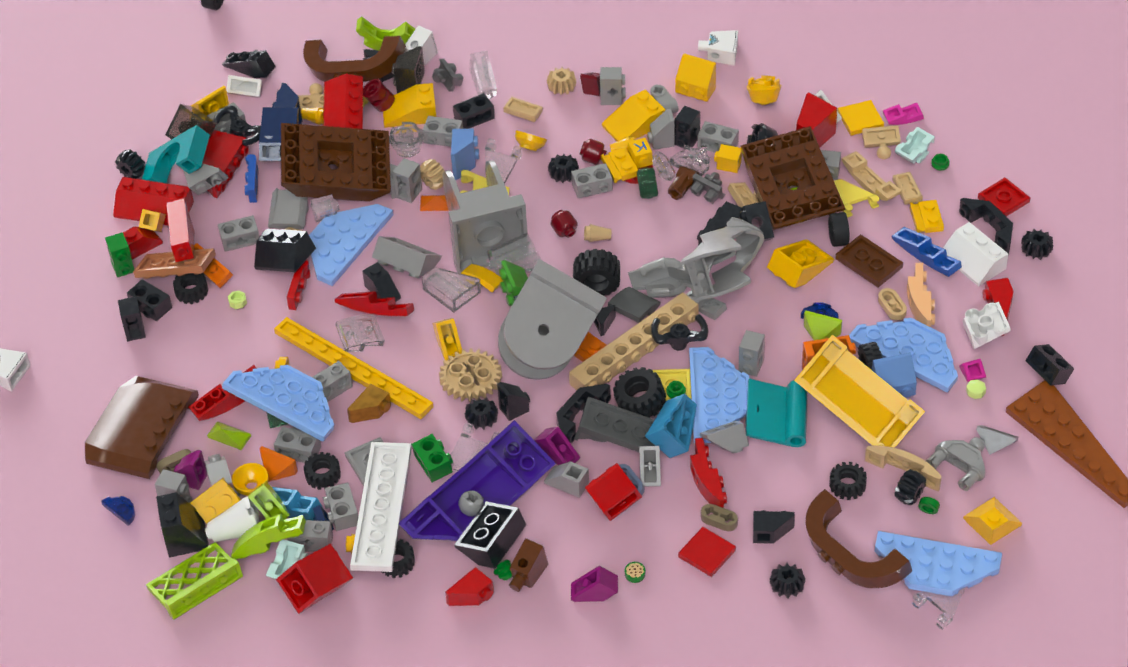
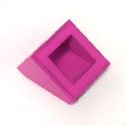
[959,358,986,382]

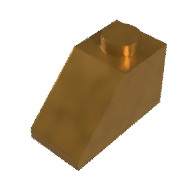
[347,383,391,423]

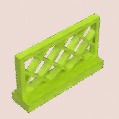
[146,542,243,620]

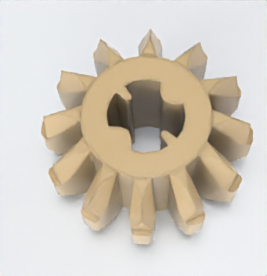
[547,67,576,95]
[420,159,444,190]

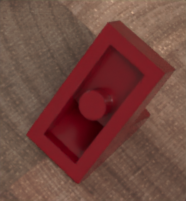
[580,72,600,96]

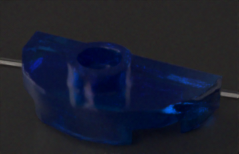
[800,303,839,319]
[101,496,135,526]

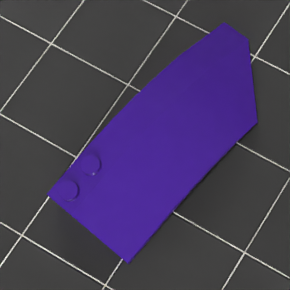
[399,420,556,541]

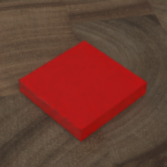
[978,177,1031,217]
[678,527,736,577]

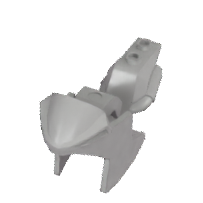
[628,217,764,301]

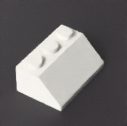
[943,222,1008,287]

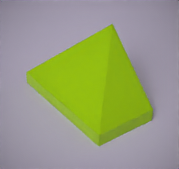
[804,310,842,340]
[207,421,251,450]

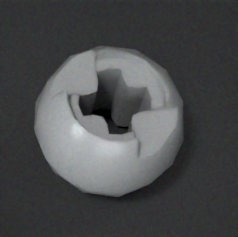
[459,490,484,516]

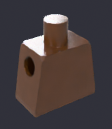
[509,538,548,592]

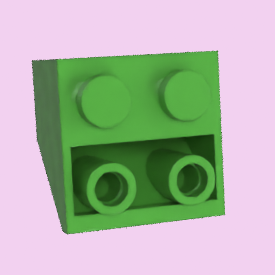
[499,260,528,306]

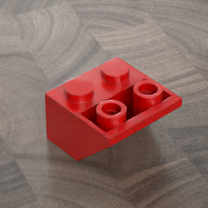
[585,463,642,521]

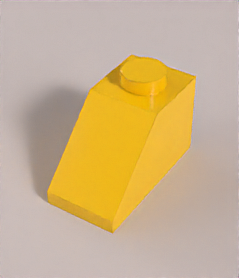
[432,318,462,360]

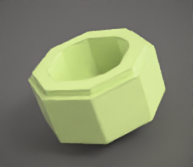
[228,290,247,309]
[966,379,986,399]

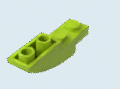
[230,514,306,559]

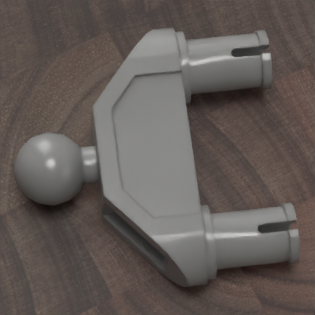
[926,437,985,491]

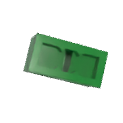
[105,232,134,278]
[411,434,453,483]

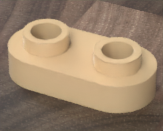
[878,288,907,320]

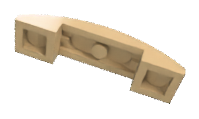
[842,151,902,201]
[865,446,942,492]

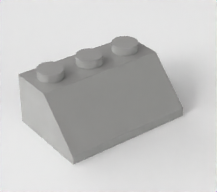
[372,236,442,278]

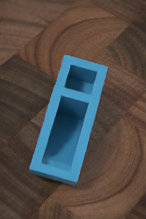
[272,487,323,521]

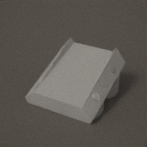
[268,188,309,229]

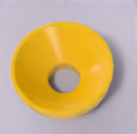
[515,130,547,151]
[232,463,269,496]

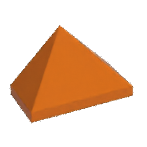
[420,195,448,211]
[259,446,298,482]

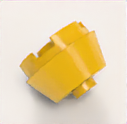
[746,75,782,105]

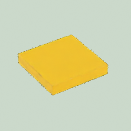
[838,100,884,136]

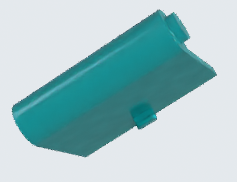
[746,379,807,447]

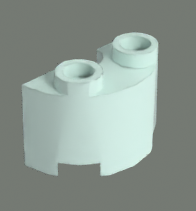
[895,127,935,164]
[266,539,308,579]

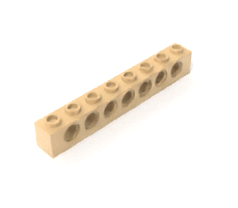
[569,292,699,390]

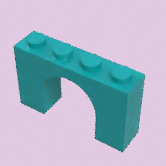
[142,125,210,183]

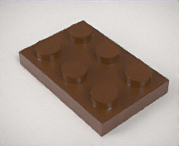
[835,234,903,287]

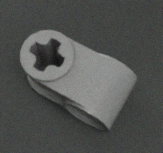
[650,85,679,114]

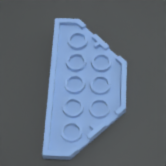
[309,204,393,286]
[849,318,958,393]
[689,347,750,443]
[222,365,334,442]
[875,531,1002,597]

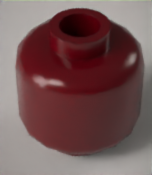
[579,139,607,165]
[550,210,578,238]

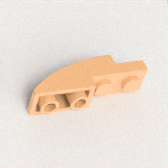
[907,263,935,327]

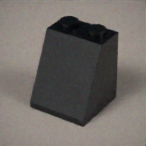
[156,492,209,558]

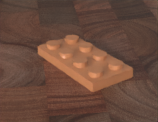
[133,248,216,279]

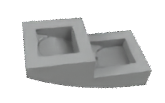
[686,290,727,320]

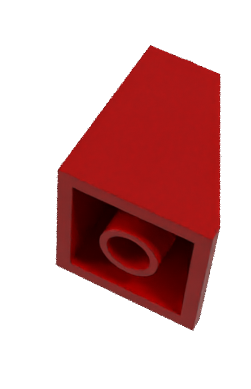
[796,92,837,147]
[276,543,353,614]

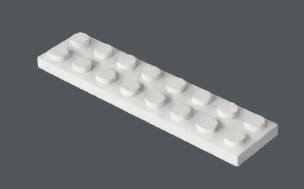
[350,442,412,572]

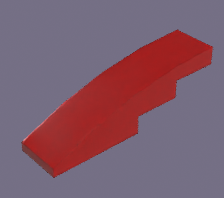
[334,291,414,316]

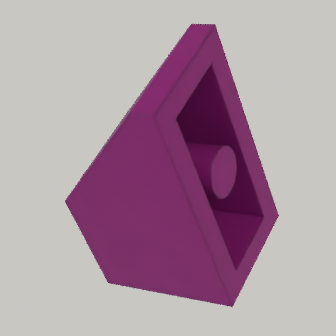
[534,426,581,465]
[174,450,208,490]
[571,565,618,602]

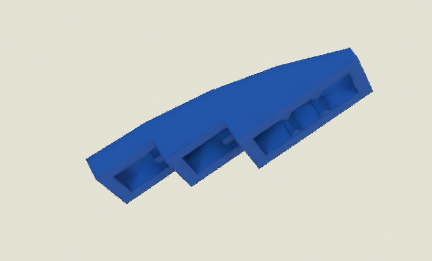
[892,227,962,277]

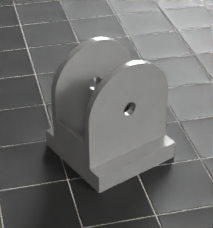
[443,160,529,273]
[498,259,607,380]

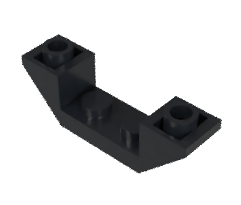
[959,198,1013,255]
[556,384,611,443]

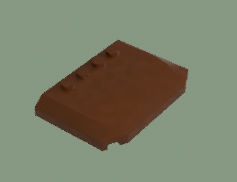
[85,376,199,479]

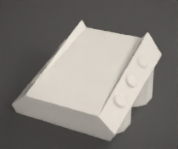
[962,302,1011,350]

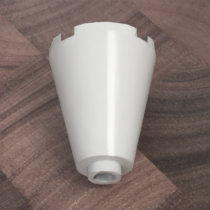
[205,496,260,542]

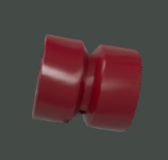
[363,79,395,112]

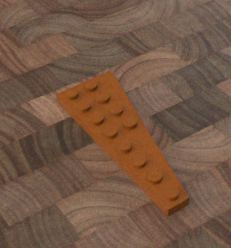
[1006,380,1128,508]

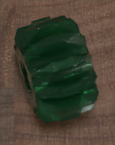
[637,167,658,199]

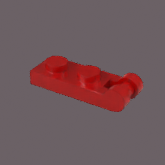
[287,260,311,310]

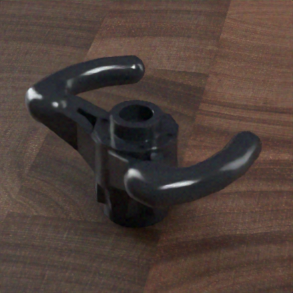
[213,105,261,146]
[651,314,709,351]

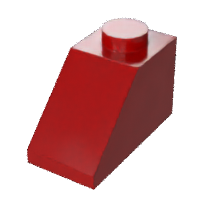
[123,226,163,260]
[445,567,494,606]

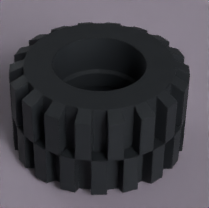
[573,249,620,296]
[613,367,666,418]

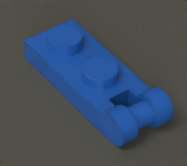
[245,154,259,203]

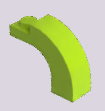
[356,16,415,50]

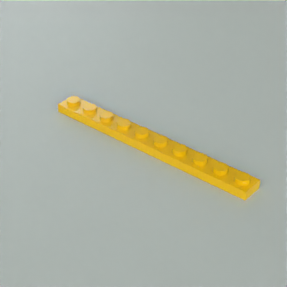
[274,317,434,419]

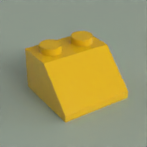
[675,53,716,102]

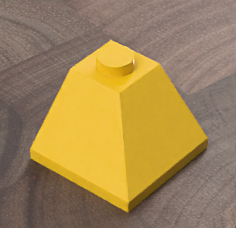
[188,86,229,127]
[963,497,1022,545]

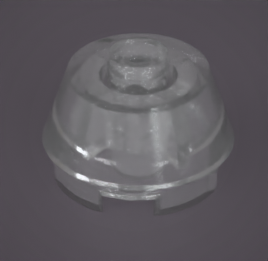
[389,122,425,157]

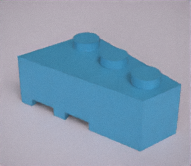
[645,394,697,458]

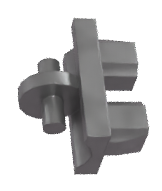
[432,59,464,92]
[690,172,725,204]

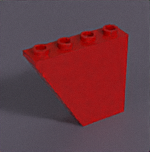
[182,124,249,199]

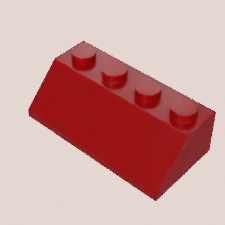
[323,74,363,129]
[113,177,194,226]

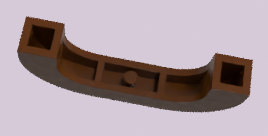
[303,36,406,82]
[805,489,912,588]

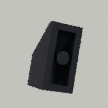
[362,262,401,302]
[497,382,530,421]

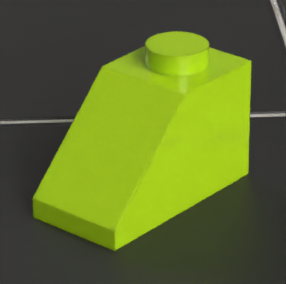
[248,481,290,520]

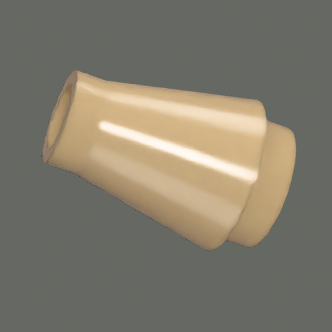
[584,224,611,242]

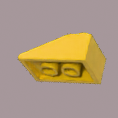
[383,83,436,128]
[602,89,665,141]
[767,239,834,288]

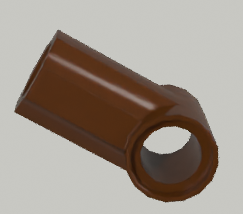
[668,166,699,200]

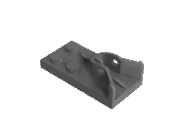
[575,397,655,452]

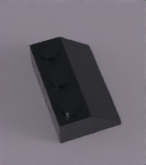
[254,229,316,272]
[454,502,526,569]

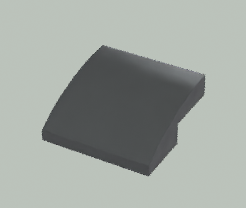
[608,287,661,323]

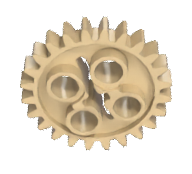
[439,348,502,402]

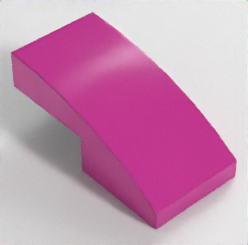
[882,102,924,125]

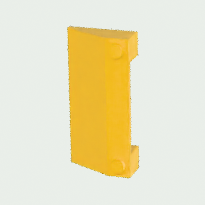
[794,335,925,448]

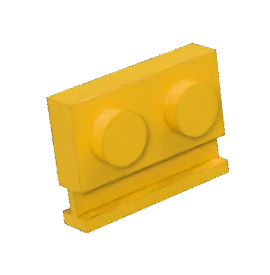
[601,147,639,183]
[909,200,944,233]
[190,478,241,524]

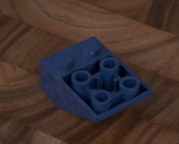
[259,107,299,161]

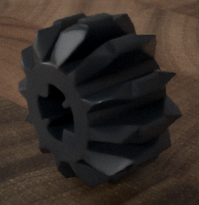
[115,149,145,179]
[548,154,579,183]
[1021,229,1054,260]
[465,397,498,430]
[895,469,926,506]
[770,563,805,598]

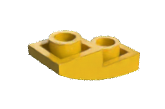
[461,264,503,292]

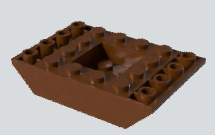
[281,123,391,202]
[741,126,845,230]

